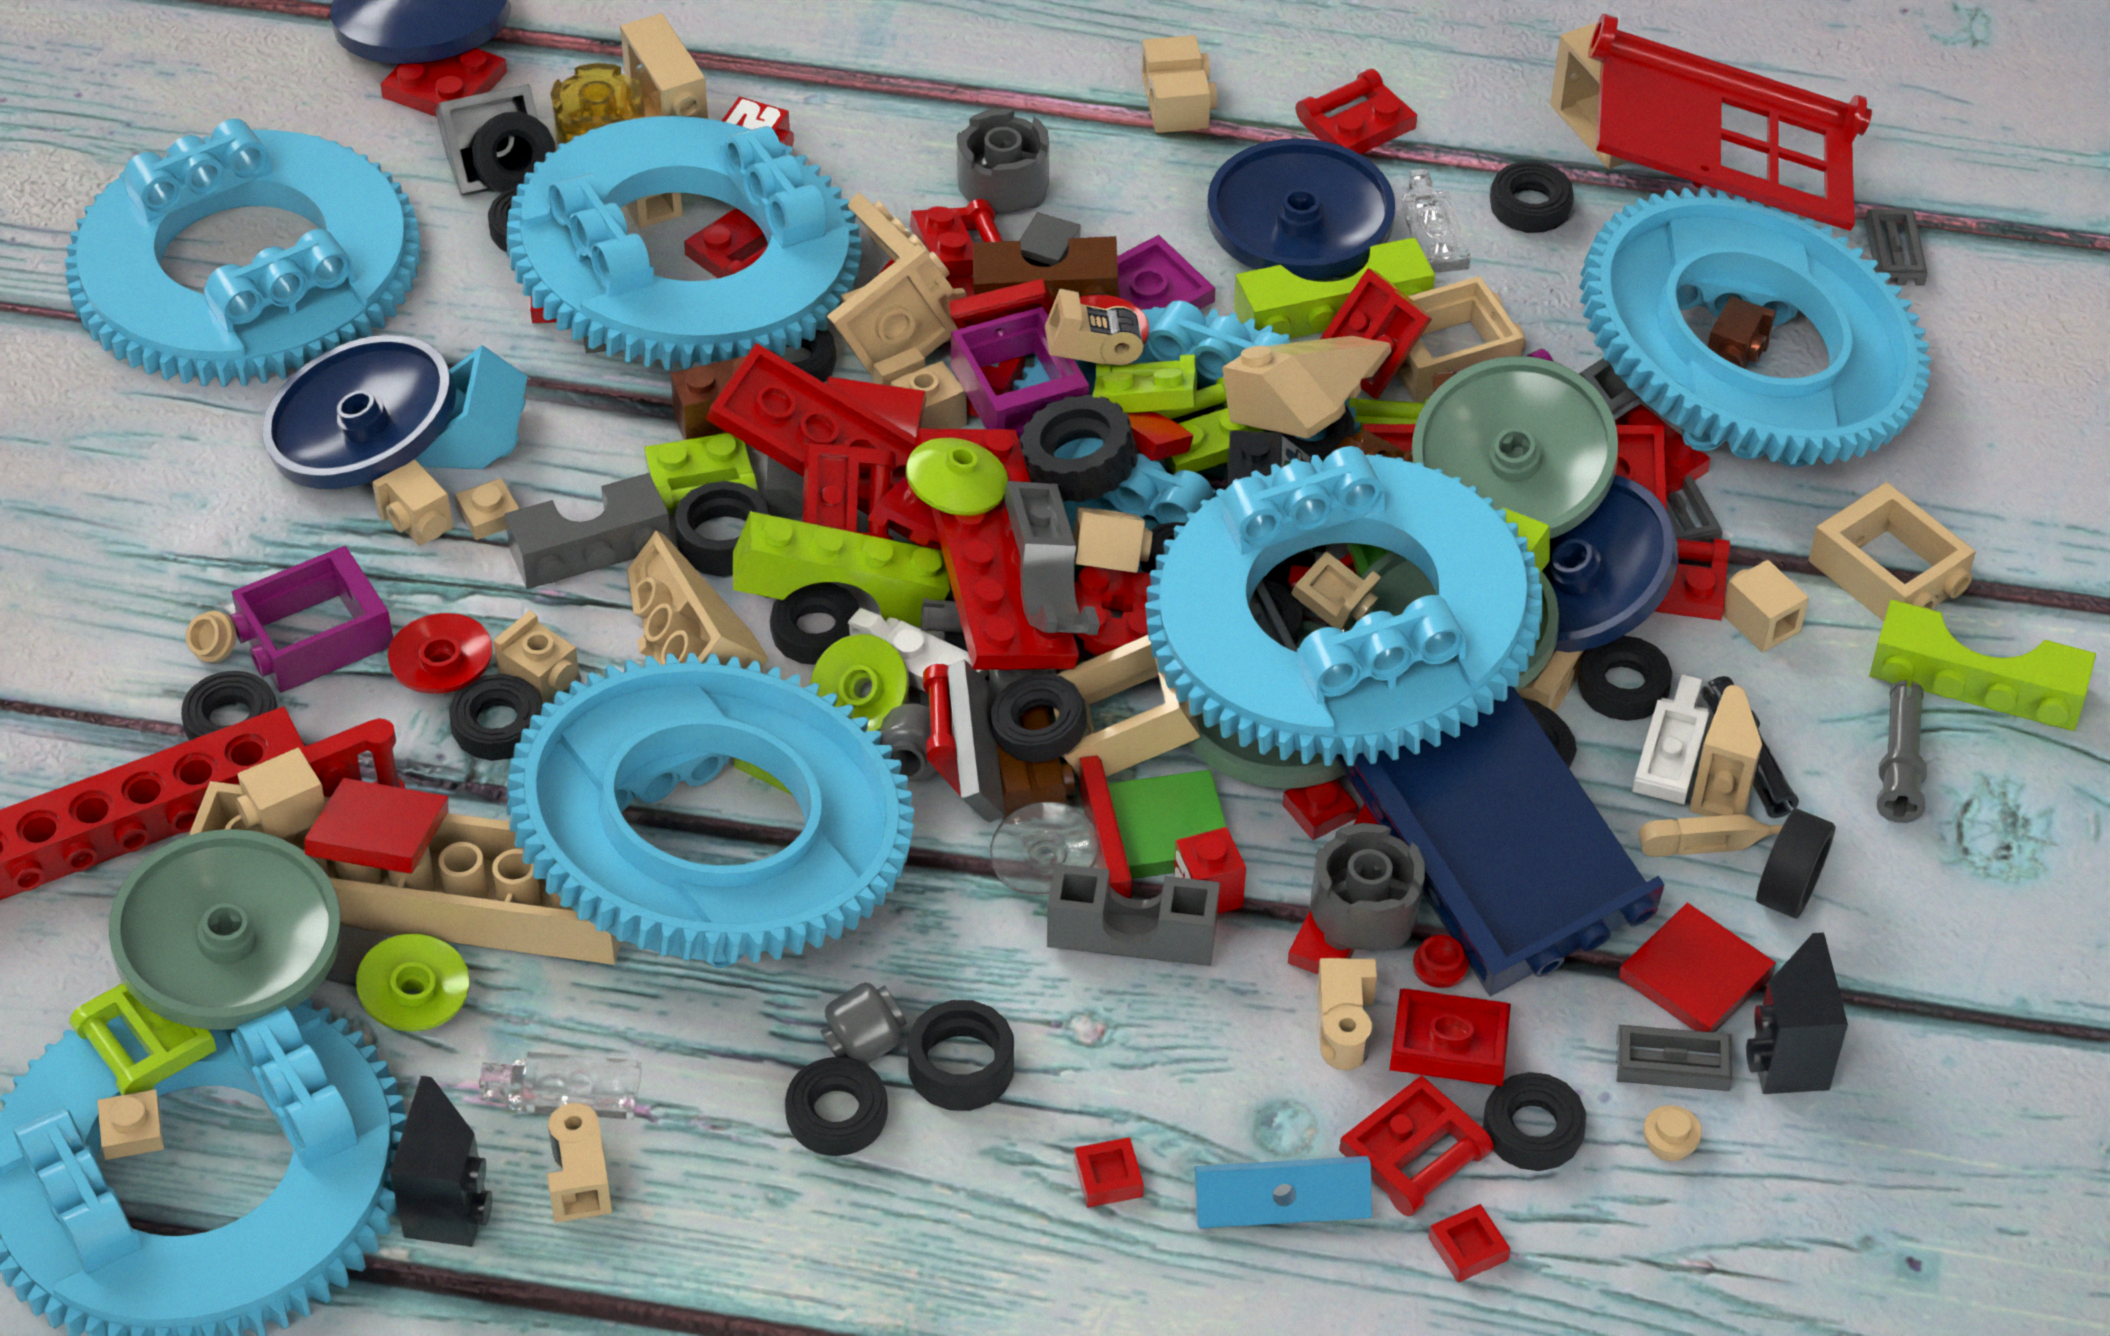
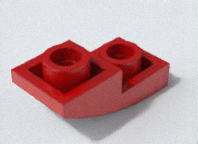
[1127,411,1194,461]

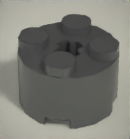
[957,108,1049,215]
[1310,823,1425,951]

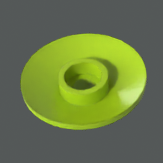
[906,438,1008,516]
[810,634,909,731]
[356,934,469,1032]

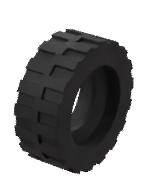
[1020,395,1138,503]

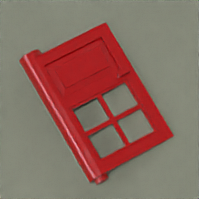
[1588,14,1872,231]

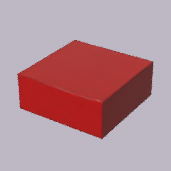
[1074,1137,1144,1208]
[1428,1204,1510,1283]

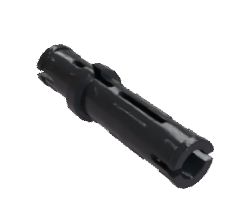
[1701,676,1799,818]

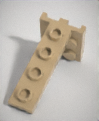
[827,192,959,379]

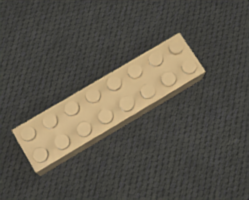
[189,781,621,965]

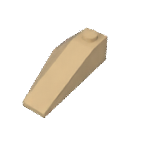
[1222,336,1391,439]
[627,530,769,672]

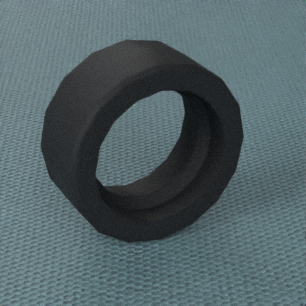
[674,481,770,576]
[1756,808,1836,919]
[908,1000,1014,1111]

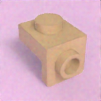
[1291,551,1381,631]

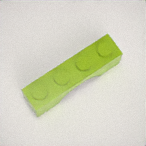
[1233,237,1435,339]
[733,511,950,627]
[1869,599,2096,732]

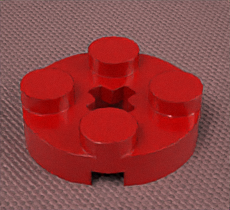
[1074,566,1151,656]

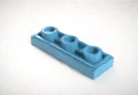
[1194,1156,1372,1228]

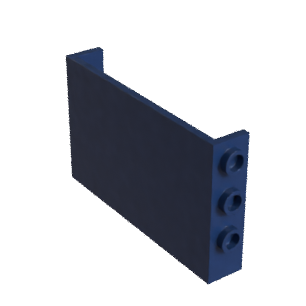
[1335,686,1665,997]

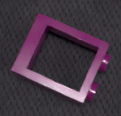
[951,306,1089,439]
[229,545,393,693]

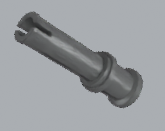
[1877,680,1927,823]

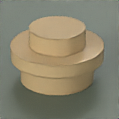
[186,611,236,663]
[1643,1105,1702,1161]

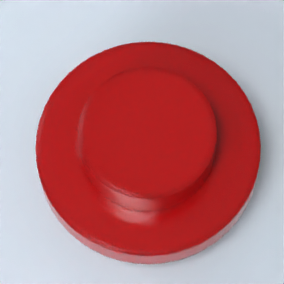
[1413,935,1469,988]

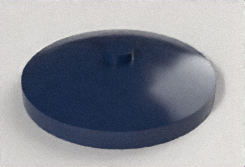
[330,0,511,64]
[1207,138,1395,279]
[262,335,456,489]
[1542,475,1679,653]

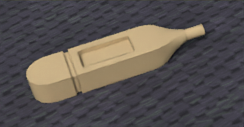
[1638,814,1783,857]

